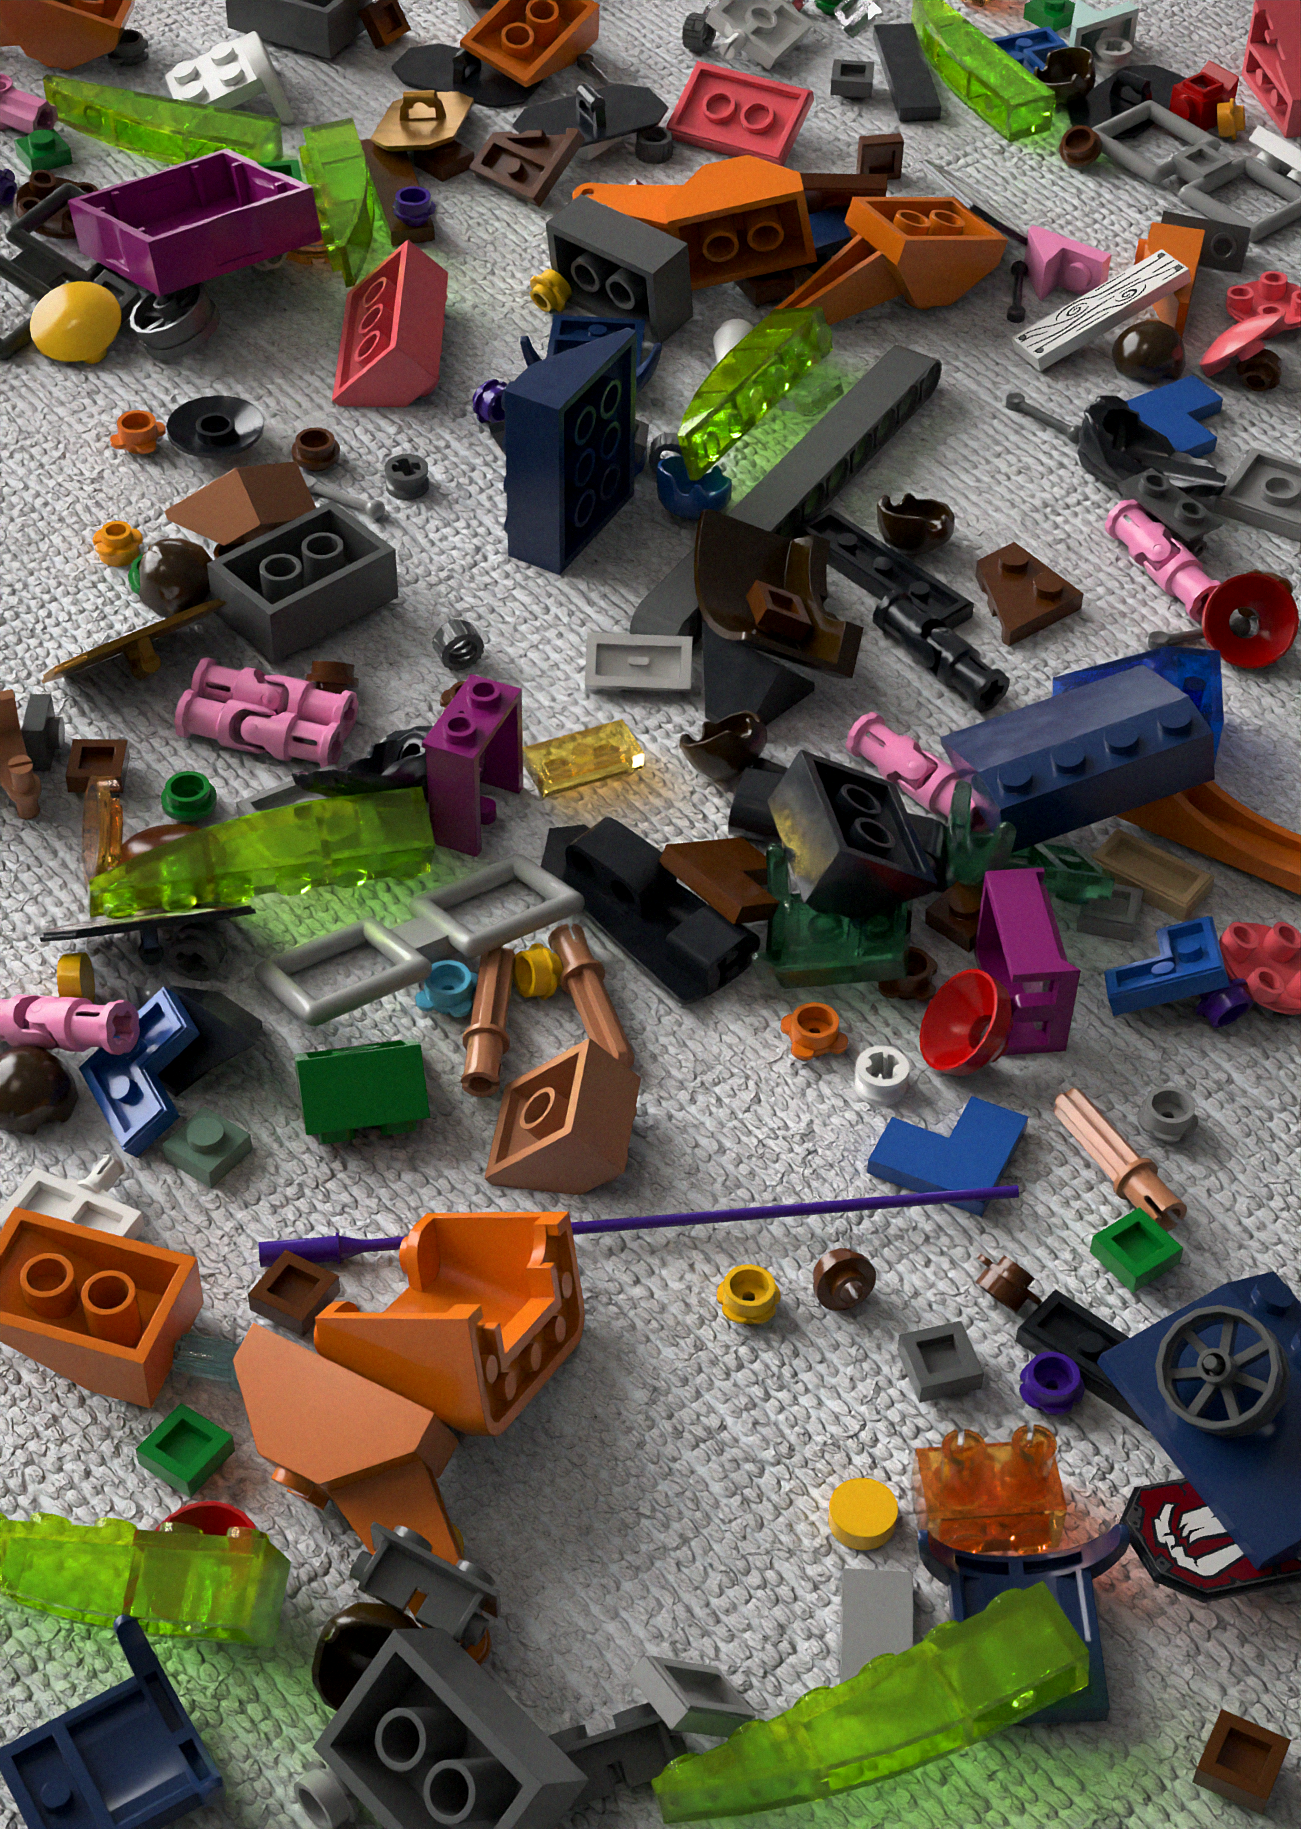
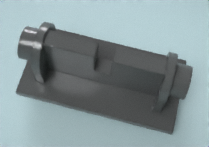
[1161,211,1251,272]
[1117,468,1223,558]
[349,1521,501,1647]
[548,1702,689,1811]

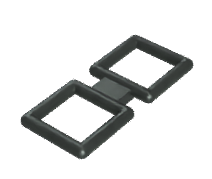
[0,183,115,360]

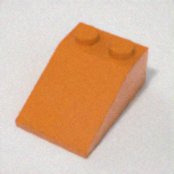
[460,0,600,87]
[0,1207,204,1409]

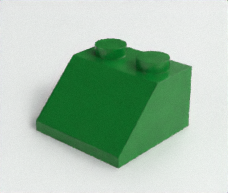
[293,1038,430,1144]

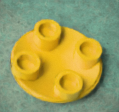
[30,282,122,364]

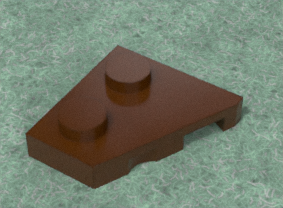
[469,128,585,208]
[975,542,1084,647]

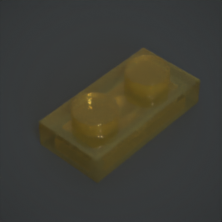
[523,719,644,798]

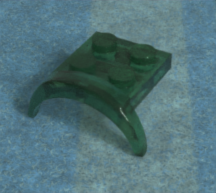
[946,780,1115,905]
[752,843,913,989]

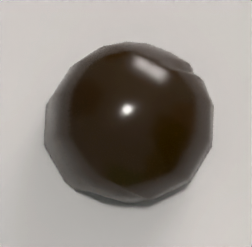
[1033,47,1096,106]
[1112,320,1186,384]
[877,493,955,555]
[138,538,213,618]
[679,710,767,780]
[0,1045,79,1135]
[311,1602,420,1712]

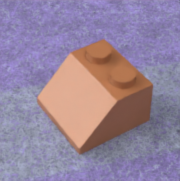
[164,461,316,546]
[484,1038,641,1195]

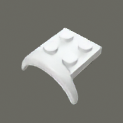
[164,31,294,129]

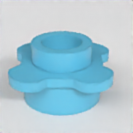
[415,960,478,1017]

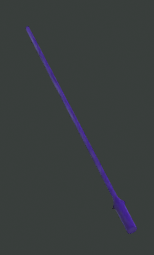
[259,1185,1019,1268]

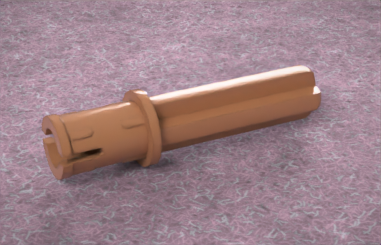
[548,924,635,1068]
[461,946,515,1097]
[1053,1088,1187,1232]

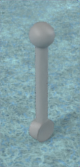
[303,475,385,519]

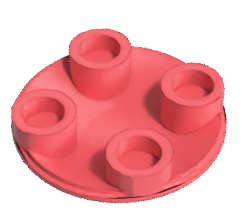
[1225,271,1301,330]
[1199,313,1288,377]
[1219,922,1301,1015]

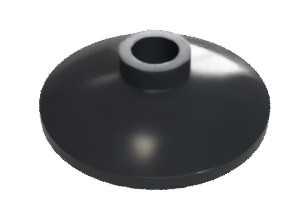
[166,395,264,458]

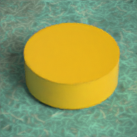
[57,952,95,1004]
[828,1478,898,1550]

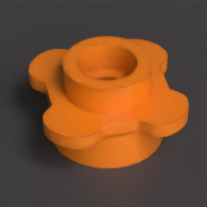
[110,410,166,454]
[780,1002,848,1061]

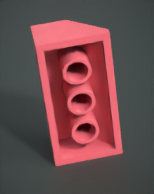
[332,239,449,407]

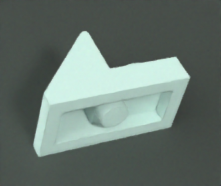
[1069,0,1139,57]

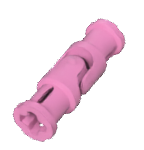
[1104,499,1222,622]
[191,657,358,739]
[174,689,344,768]
[845,711,988,838]
[0,994,140,1055]

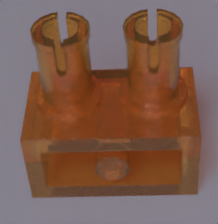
[910,1424,1067,1554]

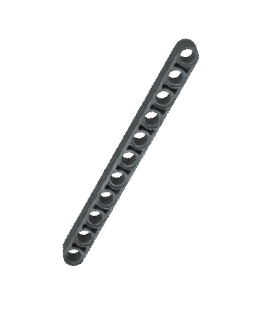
[629,345,942,647]

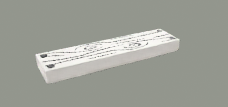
[1011,249,1191,371]

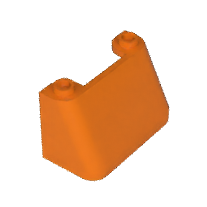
[314,1212,585,1437]

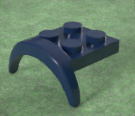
[520,315,662,395]
[917,1524,1130,1725]
[0,1613,227,1829]

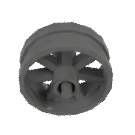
[129,282,221,360]
[1155,1305,1291,1438]

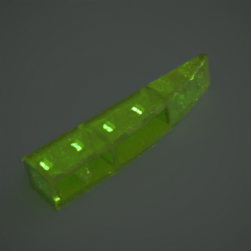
[911,0,1055,142]
[43,74,283,165]
[298,117,375,288]
[677,306,833,480]
[88,786,436,919]
[0,1512,291,1647]
[650,1581,1089,1824]

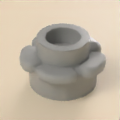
[1137,1086,1198,1142]
[294,1759,359,1829]

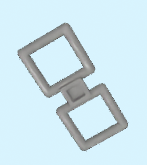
[1091,100,1301,242]
[254,854,585,1026]

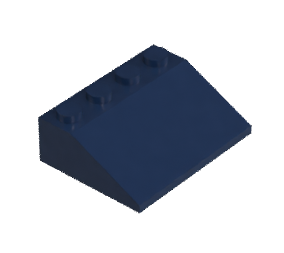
[501,328,637,575]
[940,665,1215,855]
[1097,1271,1301,1571]

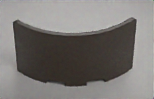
[694,509,864,679]

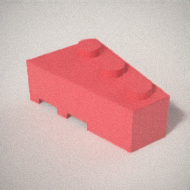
[1241,0,1301,138]

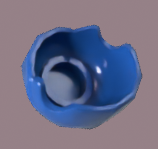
[657,455,732,520]

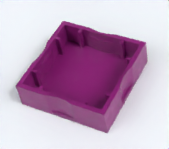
[68,149,323,296]

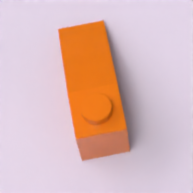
[1134,222,1205,339]

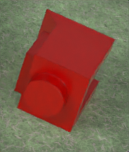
[1169,60,1239,131]

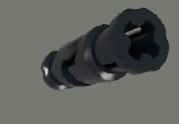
[873,589,1010,713]

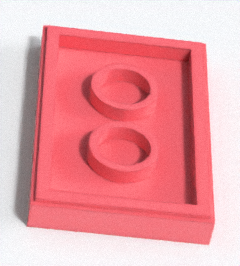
[666,61,814,166]

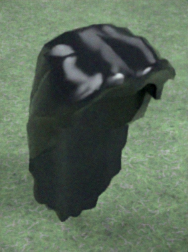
[1077,395,1227,497]
[291,726,433,810]

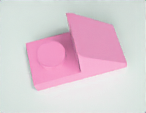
[1024,225,1112,300]

